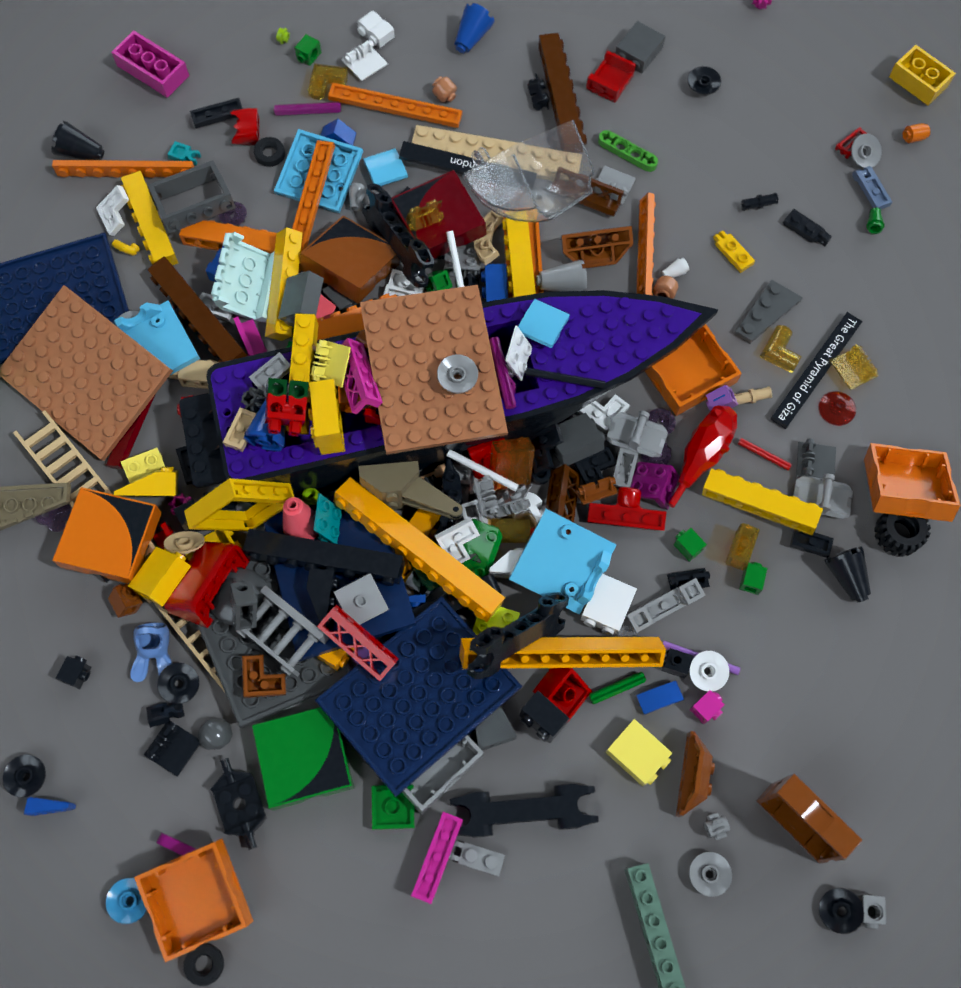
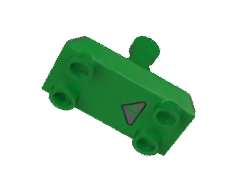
[462,519,503,578]

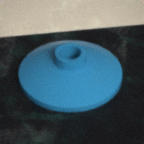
[106,878,147,924]

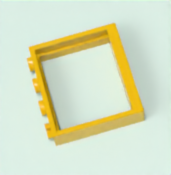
[184,478,294,531]

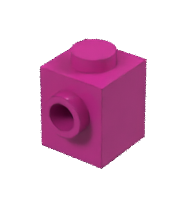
[689,690,725,724]

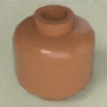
[432,76,457,103]
[653,276,679,299]

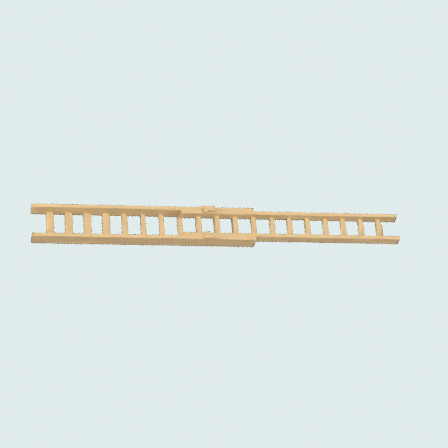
[13,410,226,694]

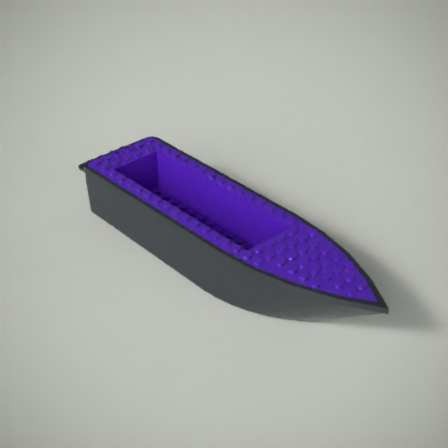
[179,290,718,505]

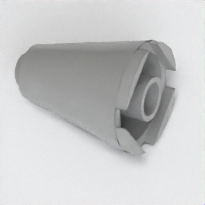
[536,260,587,292]

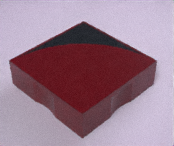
[391,170,487,262]

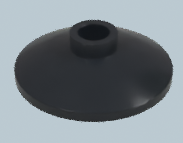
[688,66,721,95]
[157,663,199,704]
[3,754,46,798]
[819,888,864,934]

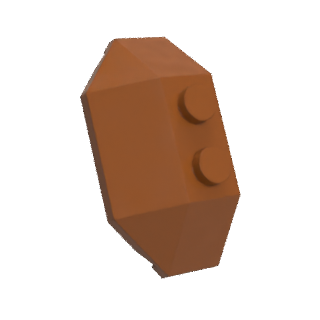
[561,226,633,269]
[676,731,715,817]

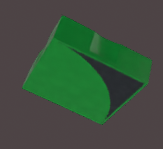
[252,707,354,811]

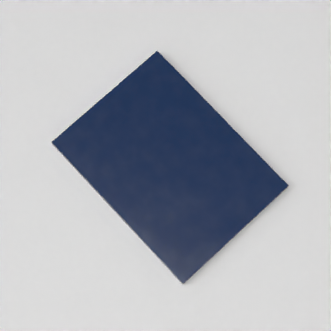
[0,232,129,364]
[264,496,417,662]
[315,596,522,798]

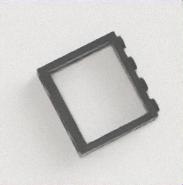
[148,160,236,233]

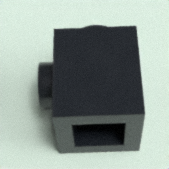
[661,648,693,679]
[56,655,91,690]

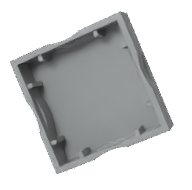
[402,735,484,815]

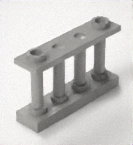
[233,585,330,677]

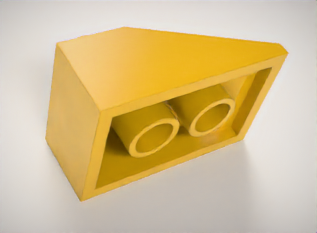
[114,467,178,496]

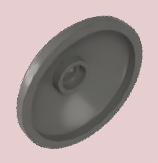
[210,568,268,626]

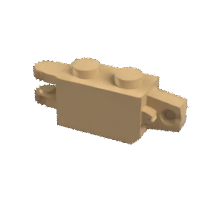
[169,359,219,389]

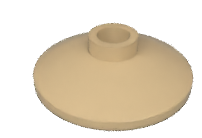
[164,531,205,554]

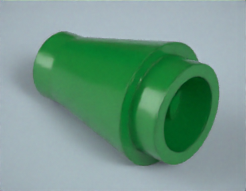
[866,207,885,234]

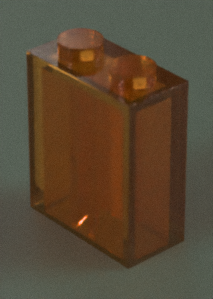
[489,437,535,490]

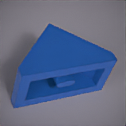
[320,119,356,146]

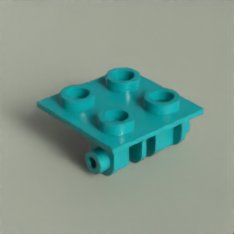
[313,493,342,544]

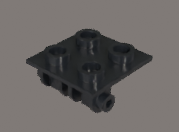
[144,721,200,777]

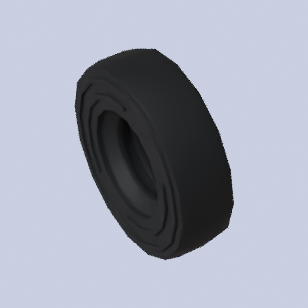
[254,137,285,167]
[184,944,224,986]

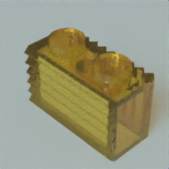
[491,518,530,543]
[725,523,759,570]

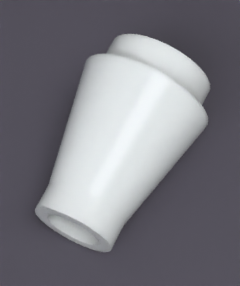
[661,258,689,278]

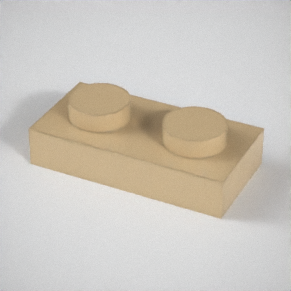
[223,407,257,452]

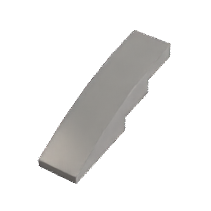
[613,447,639,487]

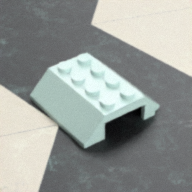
[211,232,274,323]

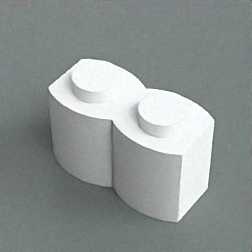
[357,11,395,48]

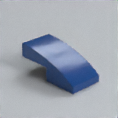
[636,681,684,715]

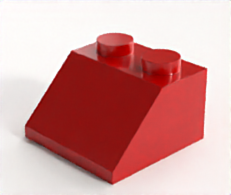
[532,668,592,723]

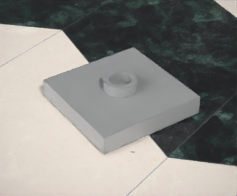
[334,573,389,624]

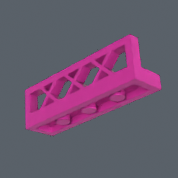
[233,317,267,356]
[341,338,383,414]
[411,812,463,904]

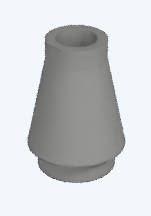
[349,183,366,211]

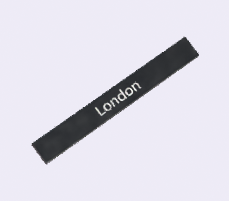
[399,141,537,191]

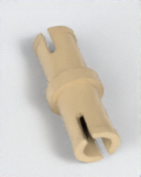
[734,386,772,406]

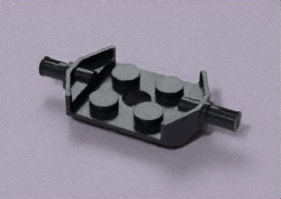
[210,758,267,850]

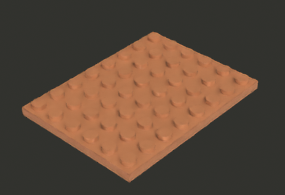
[0,285,173,461]
[360,285,508,455]

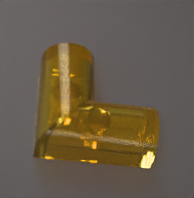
[308,64,348,100]
[759,325,802,373]

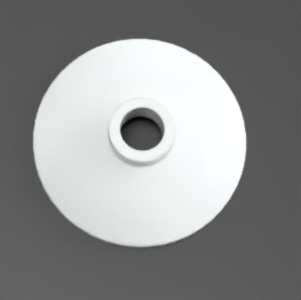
[689,651,729,691]

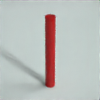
[738,438,792,470]

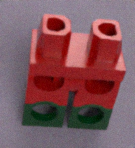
[265,378,309,436]

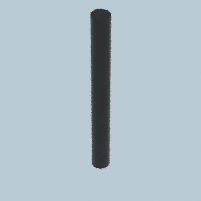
[525,368,605,389]

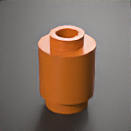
[902,123,930,143]

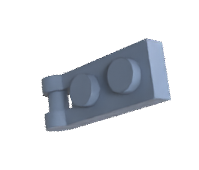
[853,166,892,209]

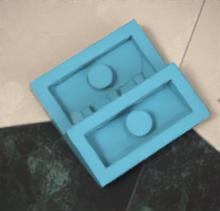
[363,149,408,186]
[518,299,570,348]

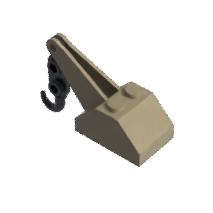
[359,453,465,520]

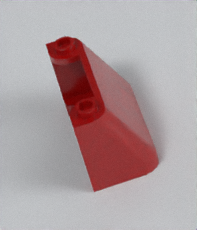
[164,542,250,628]

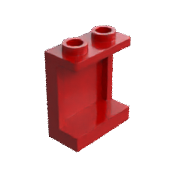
[586,50,636,103]

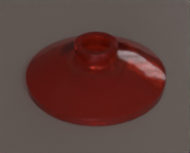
[819,391,856,426]

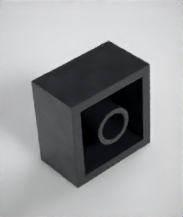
[520,690,570,743]

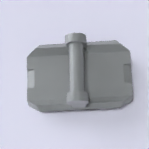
[606,411,668,457]
[793,473,853,519]

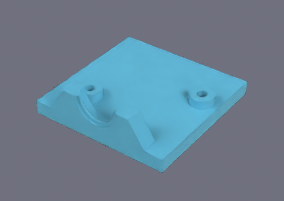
[274,129,363,214]
[113,300,200,375]
[509,508,616,615]

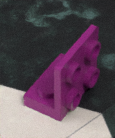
[630,462,680,509]

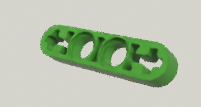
[598,130,658,172]

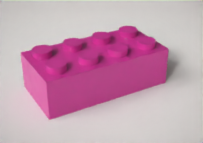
[111,30,189,98]

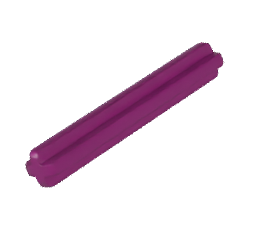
[274,102,341,115]
[489,337,516,409]

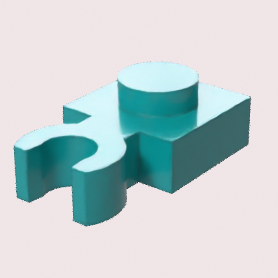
[167,141,201,165]

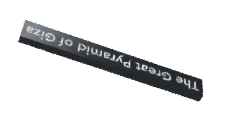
[770,312,863,429]

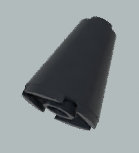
[51,121,104,160]
[824,546,871,603]

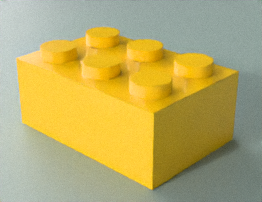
[889,45,956,106]
[307,379,345,455]

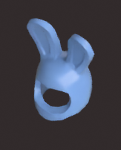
[130,623,173,682]

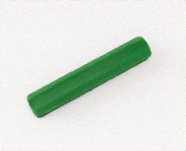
[589,672,646,704]

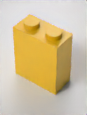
[128,547,191,607]

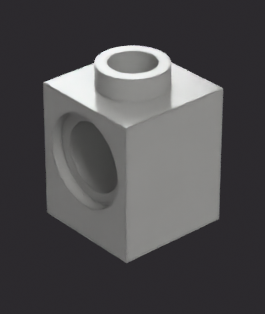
[857,895,886,929]

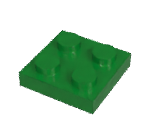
[372,784,415,830]

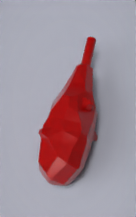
[668,405,737,508]

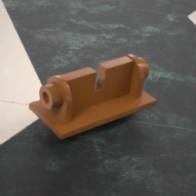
[575,476,618,505]

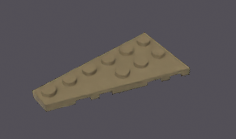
[0,483,71,531]

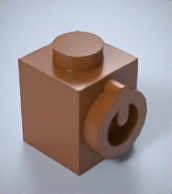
[108,584,143,618]

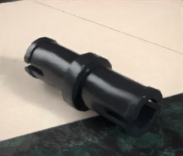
[741,193,778,211]

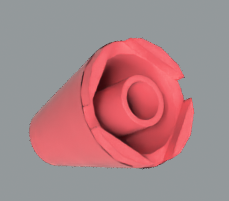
[282,497,319,540]

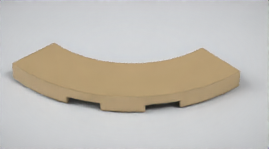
[473,210,503,265]

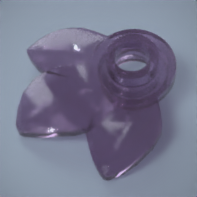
[35,505,72,532]

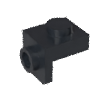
[404,567,436,596]

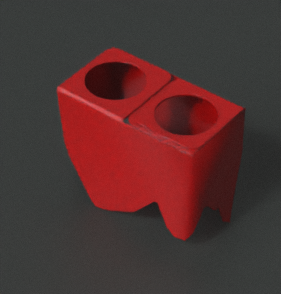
[230,108,260,146]

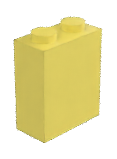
[605,719,672,786]

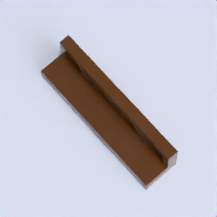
[550,166,624,217]
[545,464,580,534]

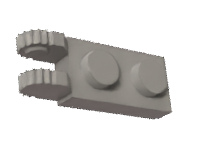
[449,841,505,877]

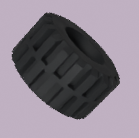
[874,514,931,557]

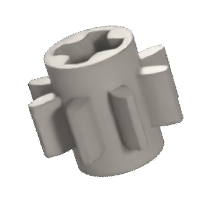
[704,812,730,840]

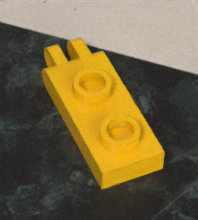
[713,230,755,273]

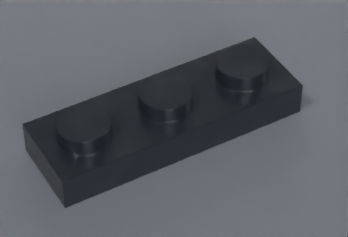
[190,97,243,129]

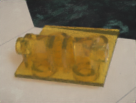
[406,199,444,231]
[830,344,879,390]

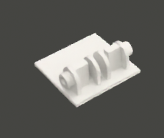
[341,40,388,81]
[505,326,532,381]

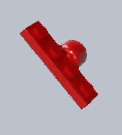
[587,487,667,531]

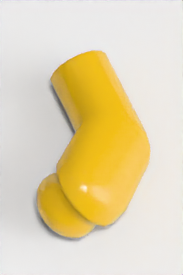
[112,239,140,256]

